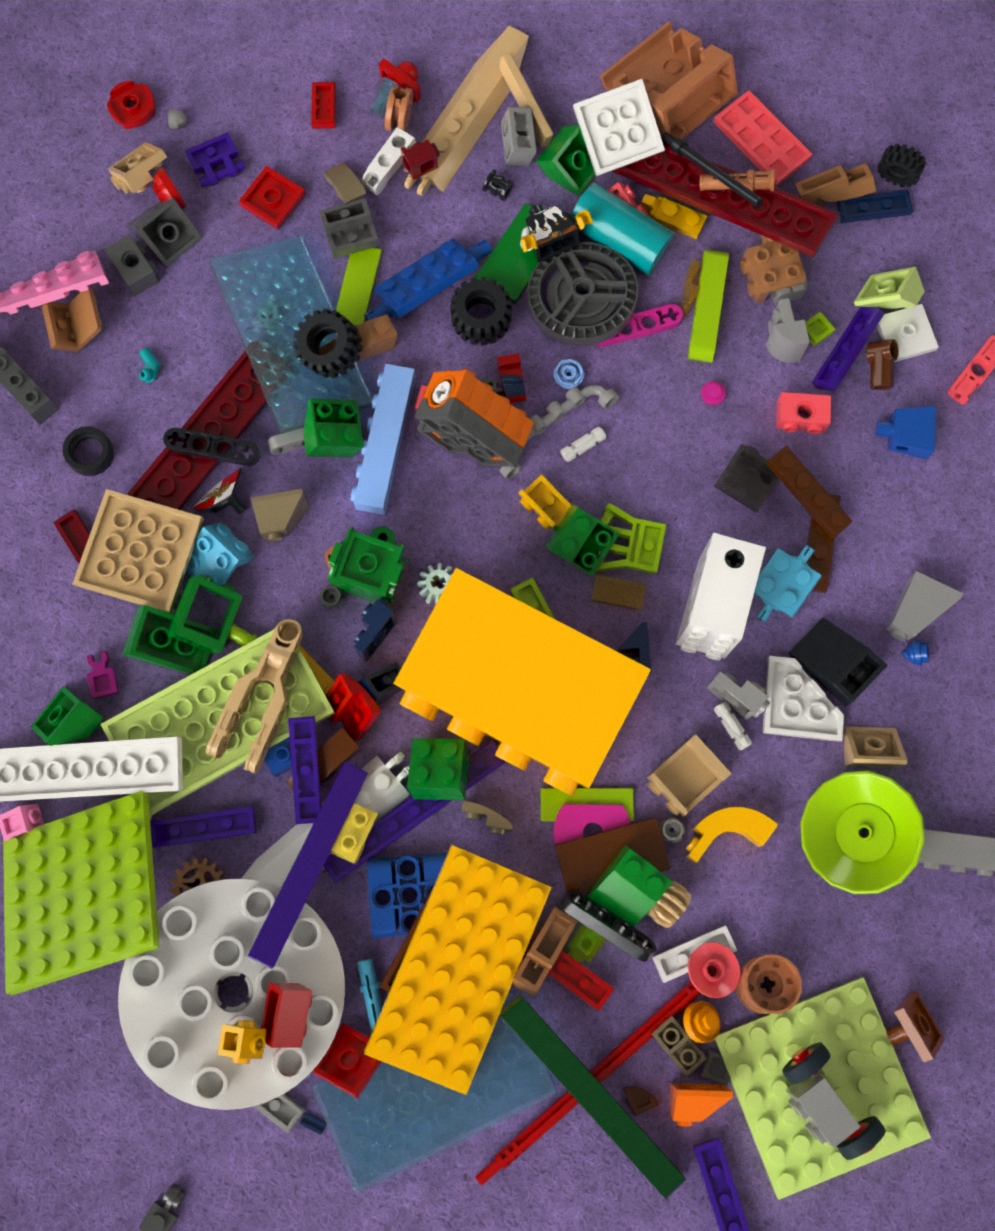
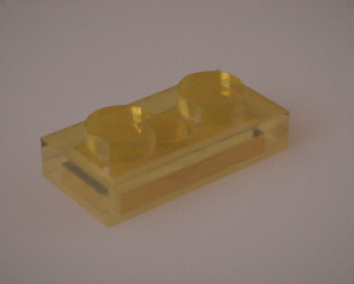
[591,575,647,611]

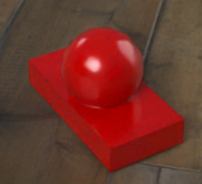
[379,58,421,103]

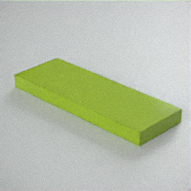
[336,248,382,327]
[540,788,634,822]

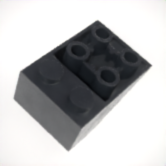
[788,618,888,707]

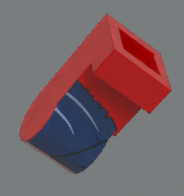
[497,353,526,404]

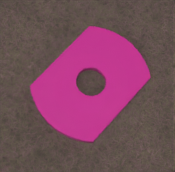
[553,804,631,845]

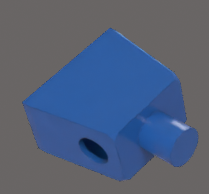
[875,406,936,459]

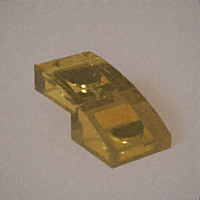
[681,259,701,317]

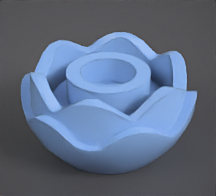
[553,359,584,389]

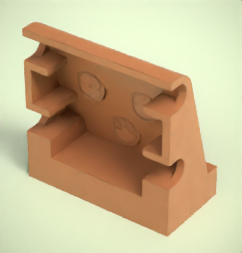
[600,21,738,139]

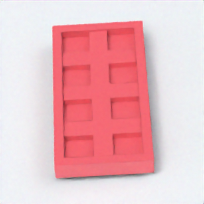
[713,90,813,187]

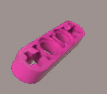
[595,304,683,347]

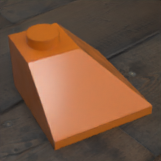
[670,1083,733,1127]

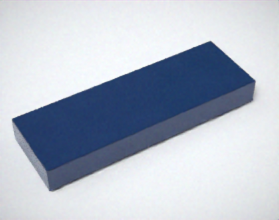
[837,190,913,223]

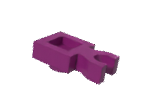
[87,651,120,700]

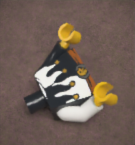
[520,204,593,263]

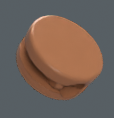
[385,85,414,132]

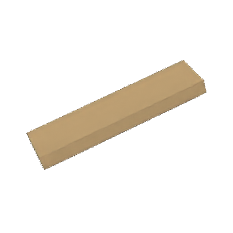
[499,52,553,148]

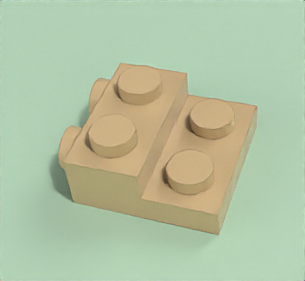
[108,142,167,194]

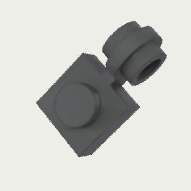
[138,1185,186,1231]

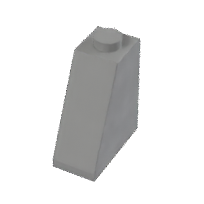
[886,571,964,641]

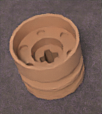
[735,954,802,1014]

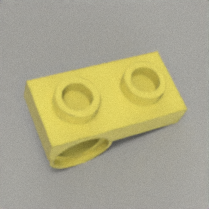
[331,803,378,864]

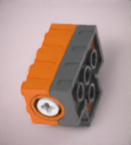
[415,369,534,467]

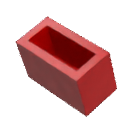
[261,982,312,1048]

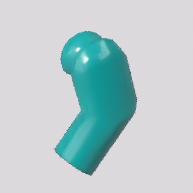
[139,347,160,383]

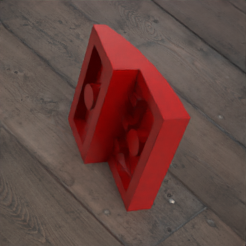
[326,673,382,742]

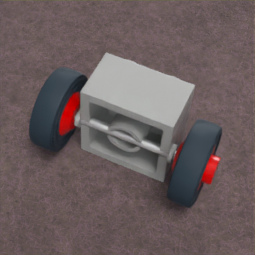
[782,1042,886,1160]

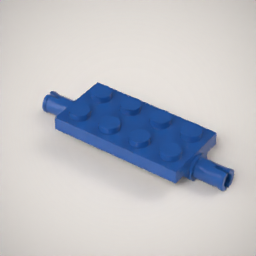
[364,239,492,321]

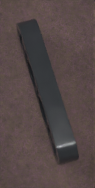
[163,428,261,466]
[561,890,656,962]

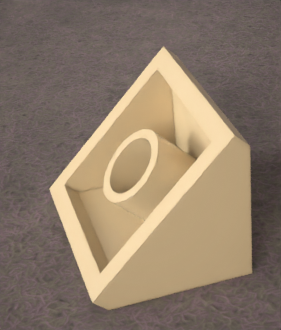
[844,726,908,768]

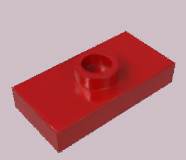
[311,82,336,129]

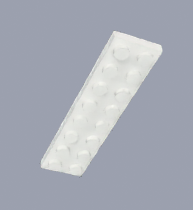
[0,737,183,802]

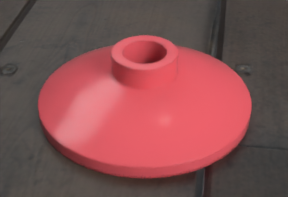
[688,942,740,998]

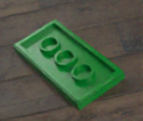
[475,203,538,304]

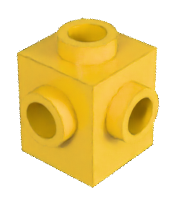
[218,1020,267,1064]

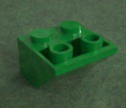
[303,398,364,458]
[545,504,619,577]

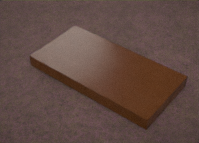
[554,817,671,894]

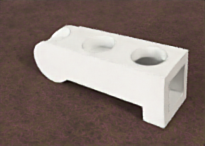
[361,127,416,195]

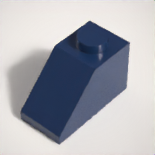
[358,662,402,706]

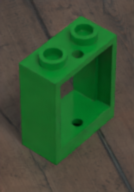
[167,574,243,654]

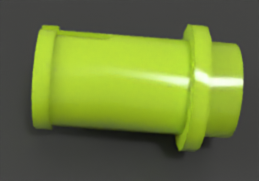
[227,623,257,647]

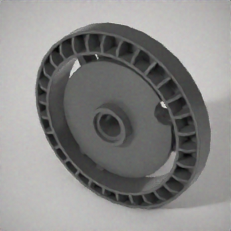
[527,242,638,346]

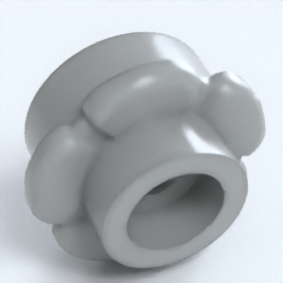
[659,817,685,843]

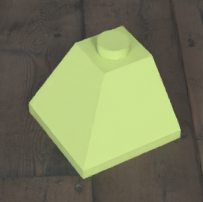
[854,267,925,309]

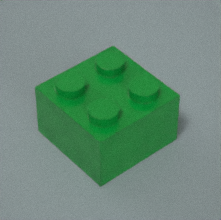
[407,738,470,800]

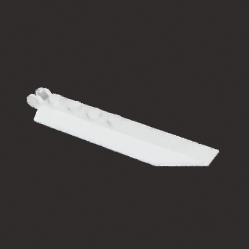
[241,752,410,888]

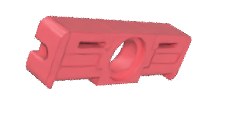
[947,335,995,405]

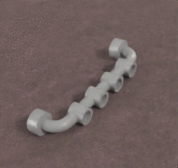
[500,385,619,480]

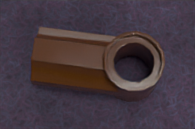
[866,339,899,390]

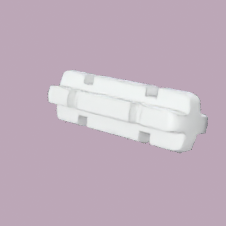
[560,427,606,462]
[714,702,752,750]

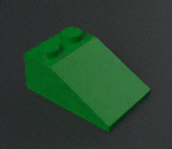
[122,605,217,675]
[587,844,673,935]

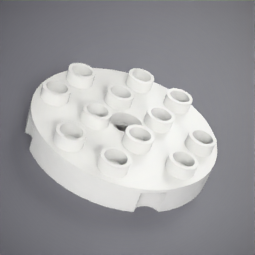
[118,879,345,1110]

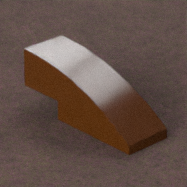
[286,728,361,790]

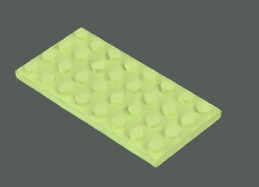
[101,630,335,816]

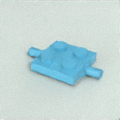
[754,545,822,622]

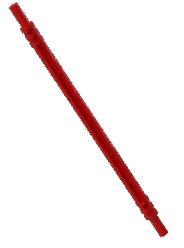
[475,968,714,1186]

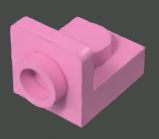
[0,804,45,842]

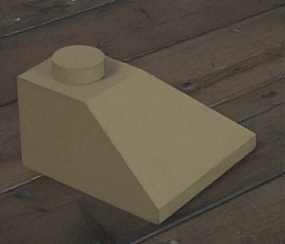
[251,488,310,542]

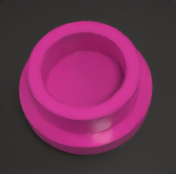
[701,381,726,406]

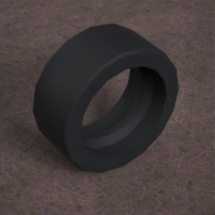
[62,426,114,476]

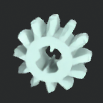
[417,563,452,604]

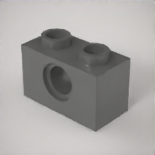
[105,234,159,297]

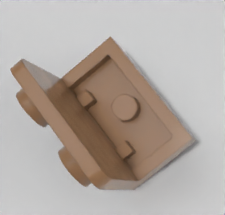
[740,241,806,304]
[41,287,102,352]

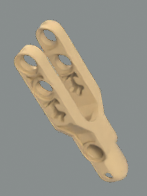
[206,619,303,774]

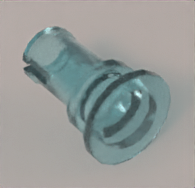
[369,77,399,117]

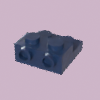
[354,598,398,662]

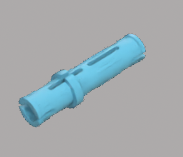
[356,958,383,1033]

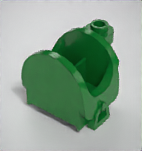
[328,526,407,603]

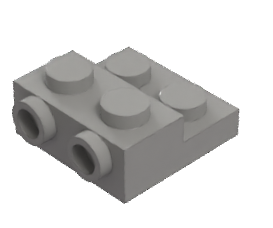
[706,671,771,720]

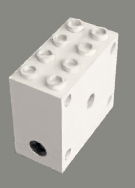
[675,533,766,660]

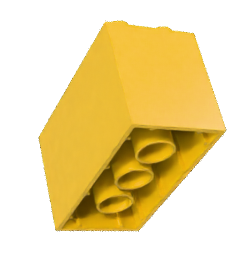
[393,568,651,796]

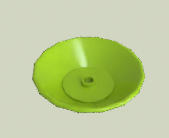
[800,771,925,894]

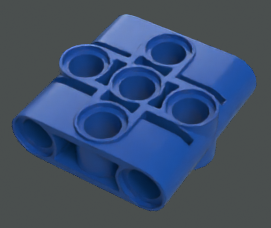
[367,852,447,938]

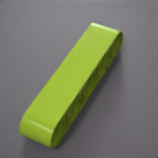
[688,249,729,363]

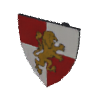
[193,468,246,514]

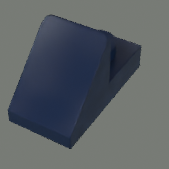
[617,622,652,677]

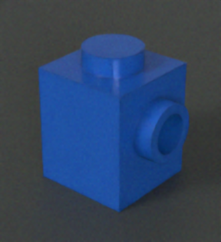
[264,738,292,778]

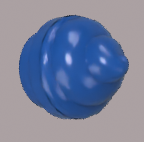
[901,640,929,666]

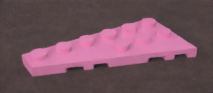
[0,250,109,315]

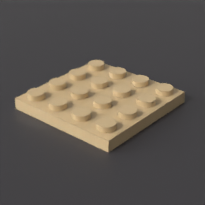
[72,489,204,614]

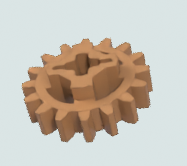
[169,858,226,897]

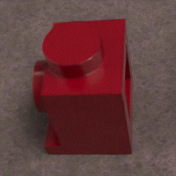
[400,140,440,180]

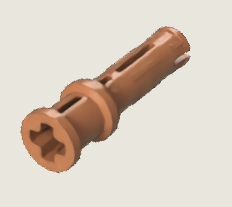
[700,168,775,191]

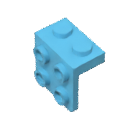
[186,523,255,595]

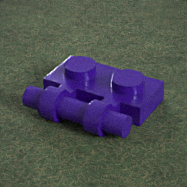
[185,132,245,188]

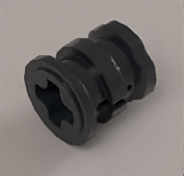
[482,169,514,201]

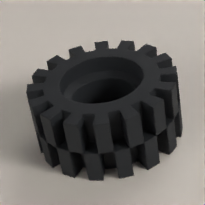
[877,144,926,188]

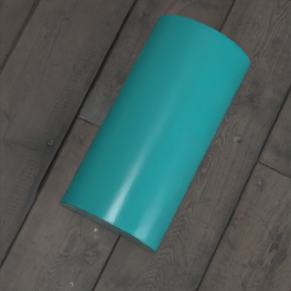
[572,183,675,277]

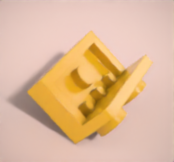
[518,474,571,532]

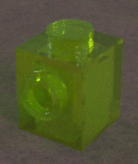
[567,924,606,964]

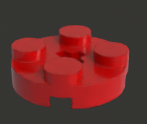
[107,81,156,129]

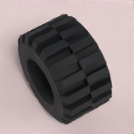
[450,277,511,346]
[293,309,363,378]

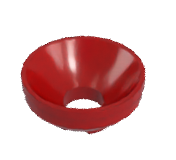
[151,167,186,209]

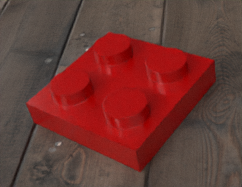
[238,166,306,230]
[312,1023,382,1099]

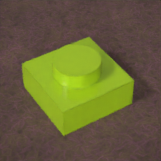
[805,312,836,347]

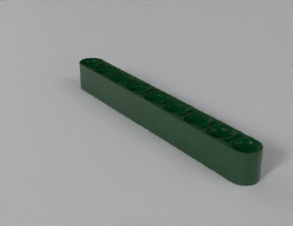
[500,995,686,1199]

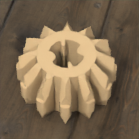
[648,881,692,928]

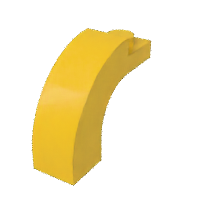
[685,807,778,863]

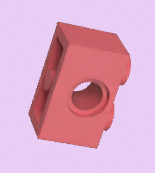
[776,392,831,434]

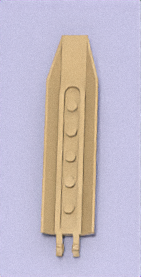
[403,26,529,196]

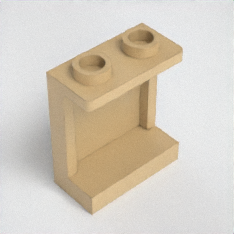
[647,734,732,817]

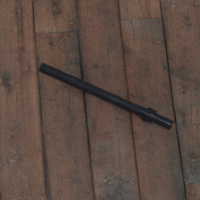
[661,132,764,208]

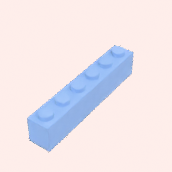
[351,364,416,515]

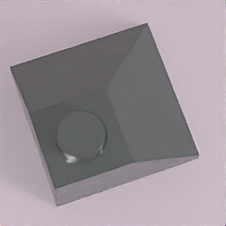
[128,198,202,267]

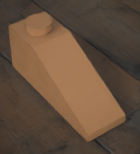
[319,314,398,363]

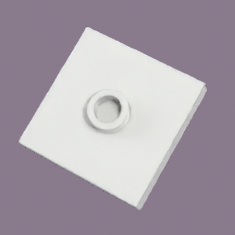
[877,304,939,362]

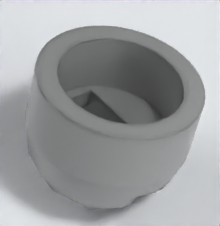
[168,109,187,129]

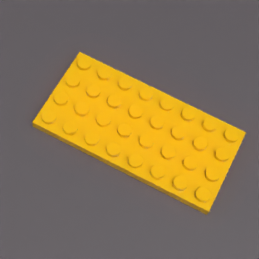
[364,844,552,1095]

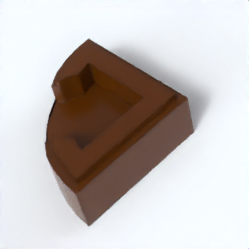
[623,1086,659,1116]

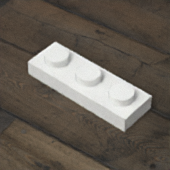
[652,925,737,983]

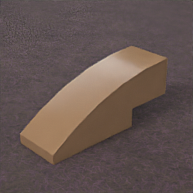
[795,163,876,202]
[512,907,577,998]

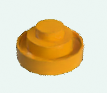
[683,1001,720,1044]

